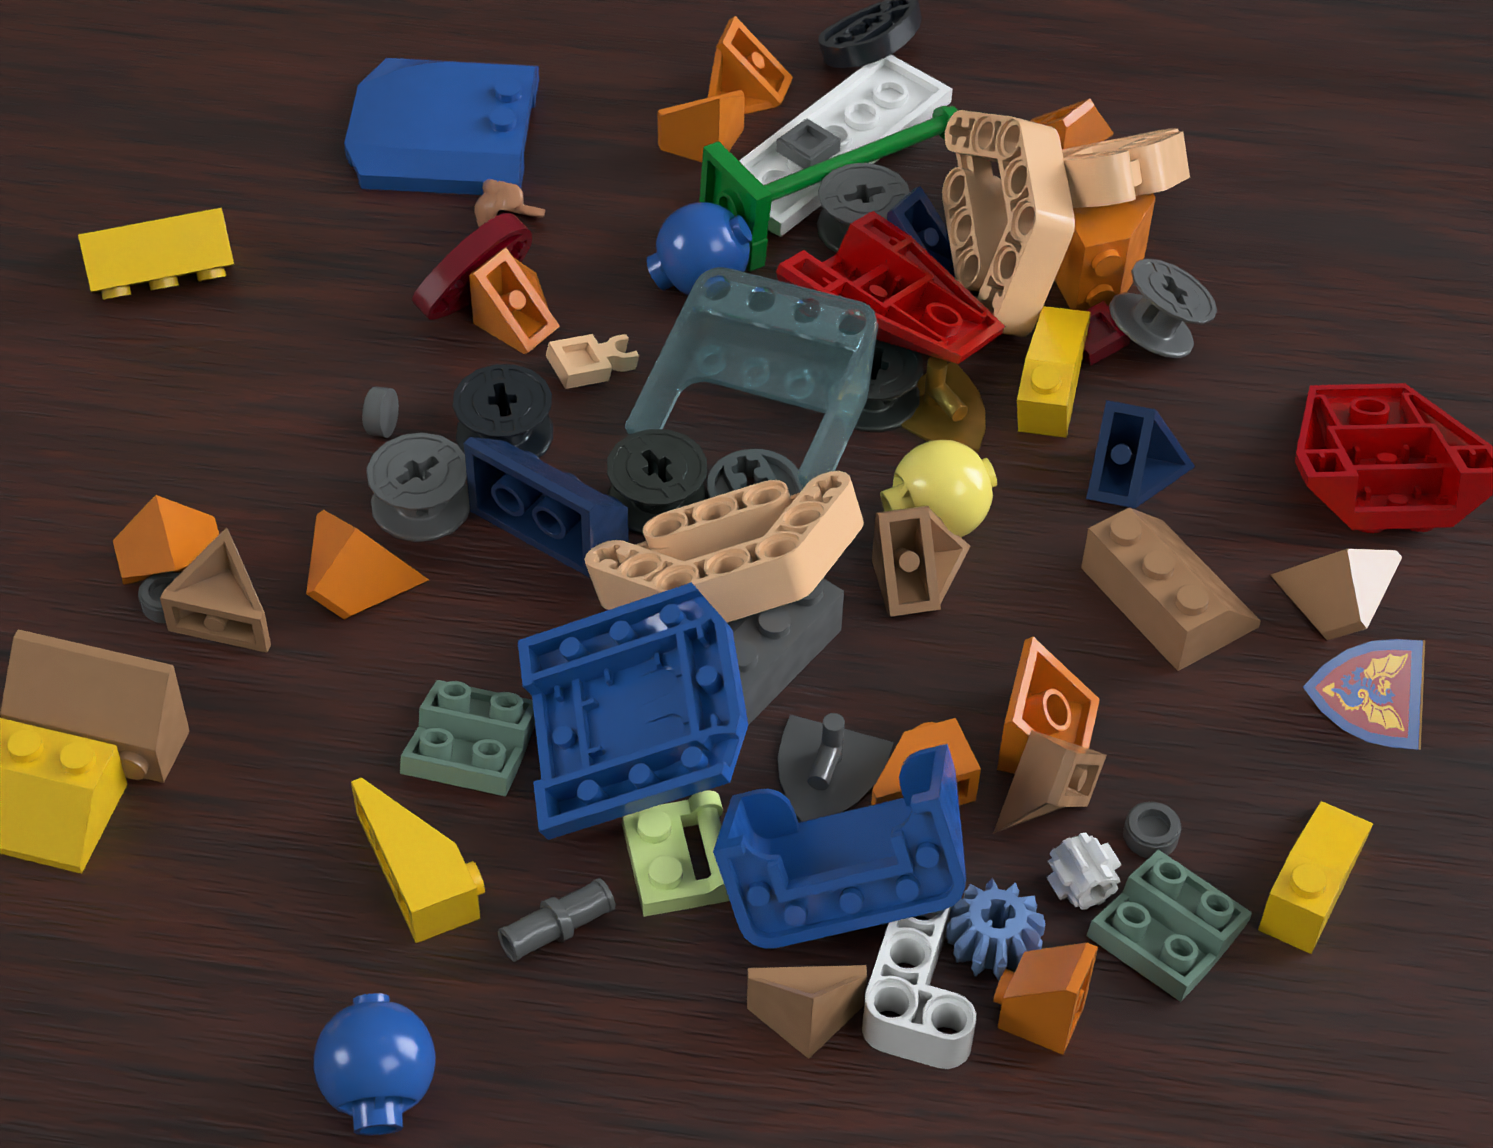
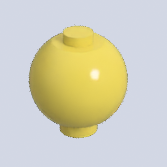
[880,440,997,537]

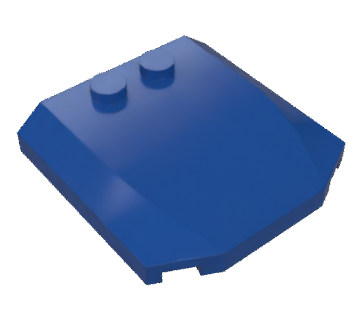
[344,58,539,195]
[518,582,748,840]

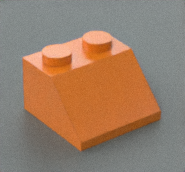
[1054,193,1156,311]

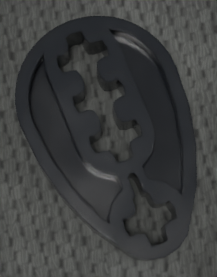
[818,0,922,68]

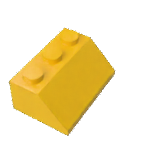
[78,208,234,300]
[0,718,127,874]

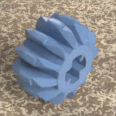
[946,878,1045,981]

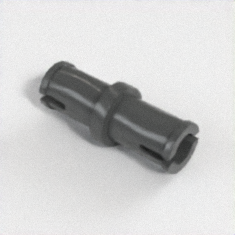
[498,878,615,962]

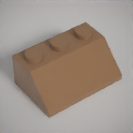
[1081,507,1261,671]
[0,629,190,783]

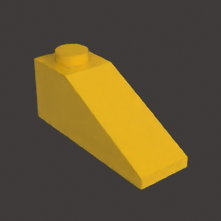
[1017,306,1090,438]
[351,778,485,943]
[1258,801,1373,954]

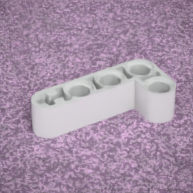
[862,907,976,1069]

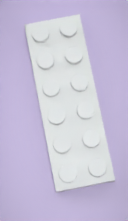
[739,55,952,237]

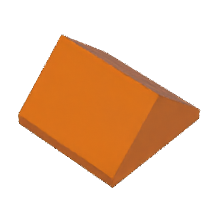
[997,637,1100,774]

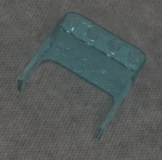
[625,267,878,489]

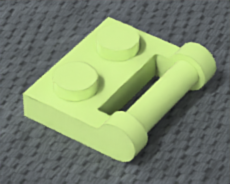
[622,790,730,917]

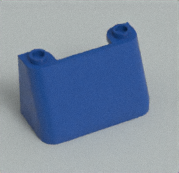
[713,744,966,949]

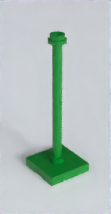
[699,105,959,272]

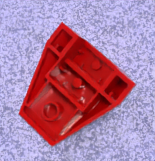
[776,211,1005,364]
[1295,383,1493,533]

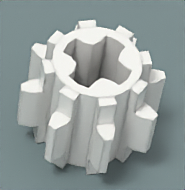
[1047,833,1121,910]

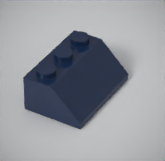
[464,437,629,578]

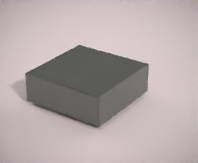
[776,118,841,169]

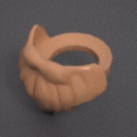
[474,179,546,227]

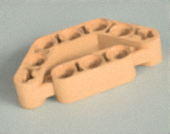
[942,110,1075,337]
[1062,128,1190,208]
[584,471,864,623]

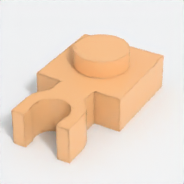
[546,334,639,389]

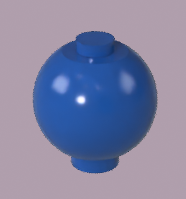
[646,202,752,297]
[313,993,436,1135]

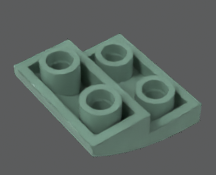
[400,680,535,797]
[1086,850,1252,1002]

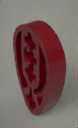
[412,213,533,320]

